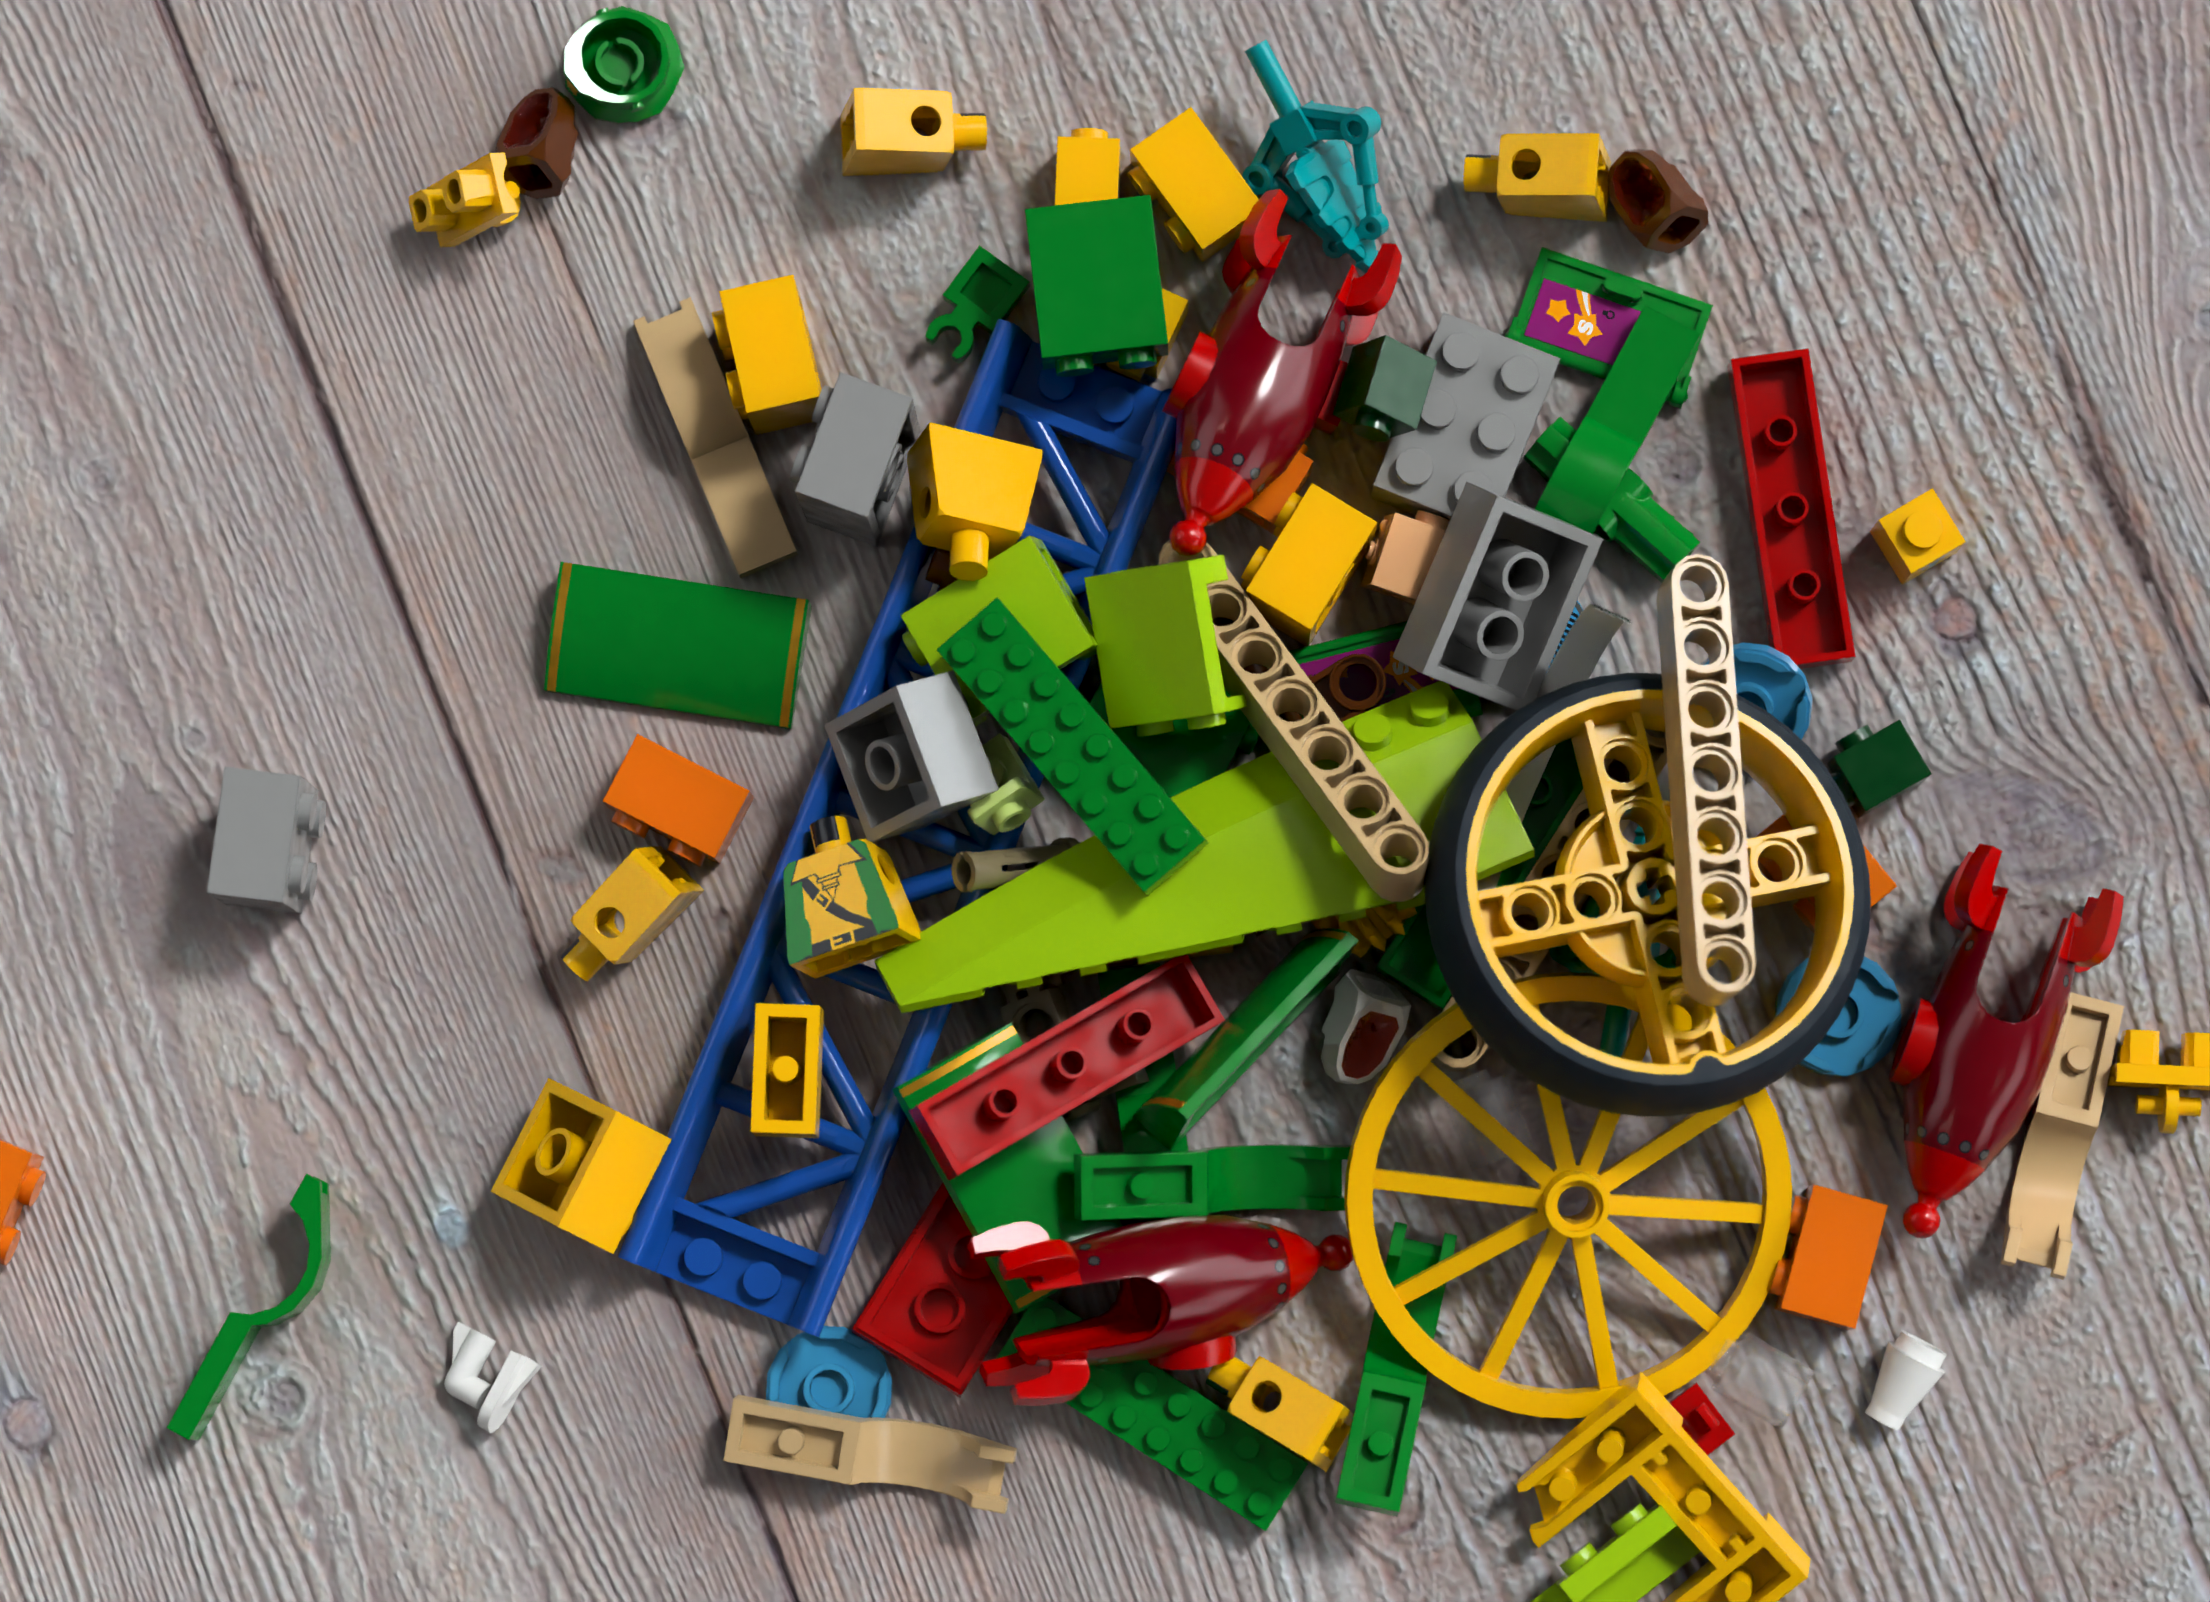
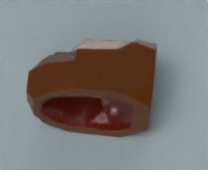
[496,87,578,199]
[1607,149,1708,254]

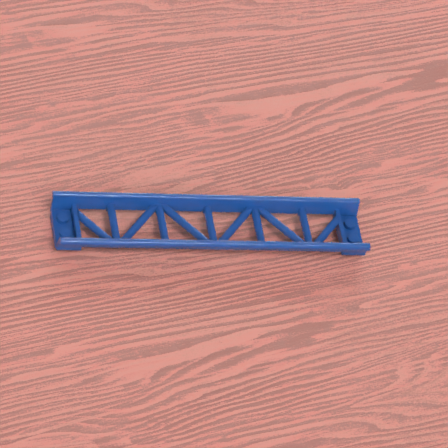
[618,319,1177,1337]

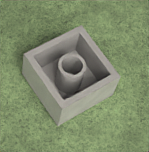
[824,670,999,843]
[207,767,326,914]

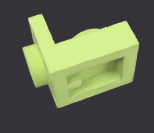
[967,733,1045,835]

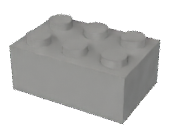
[1371,312,1561,520]
[790,372,921,547]
[1393,481,1603,711]

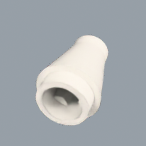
[1865,1330,1947,1431]

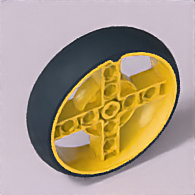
[1424,673,1871,1117]

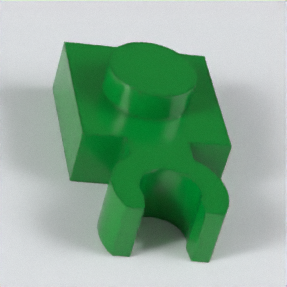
[926,245,1030,364]

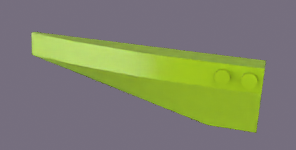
[875,681,1534,1014]

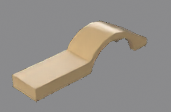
[633,297,798,578]
[2000,992,2124,1280]
[723,1395,1017,1514]

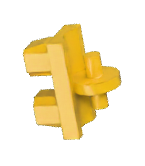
[408,153,520,247]
[2107,1029,2210,1134]

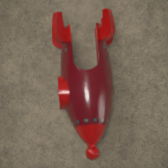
[1162,189,1402,557]
[1889,844,2124,1239]
[967,1215,1353,1406]

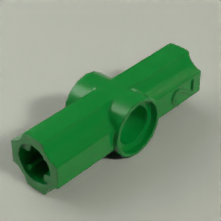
[1523,417,1700,583]

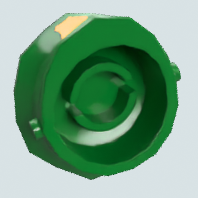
[563,6,685,124]

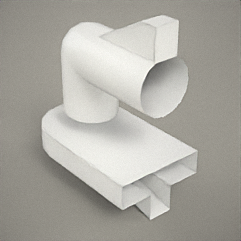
[444,1322,542,1433]

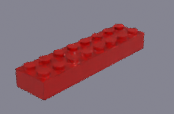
[1727,348,1856,669]
[909,954,1225,1181]

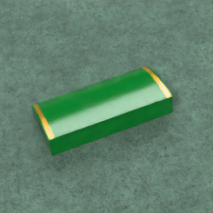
[544,562,812,730]
[1133,928,1359,1151]
[892,1023,1123,1313]

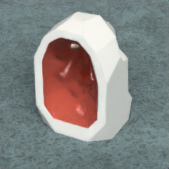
[1321,969,1411,1084]

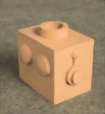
[1361,510,1450,605]

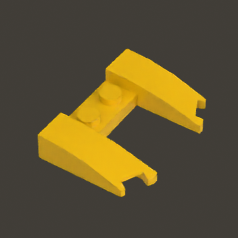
[1517,1372,1811,1602]

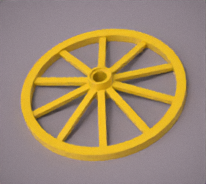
[1344,972,1792,1419]

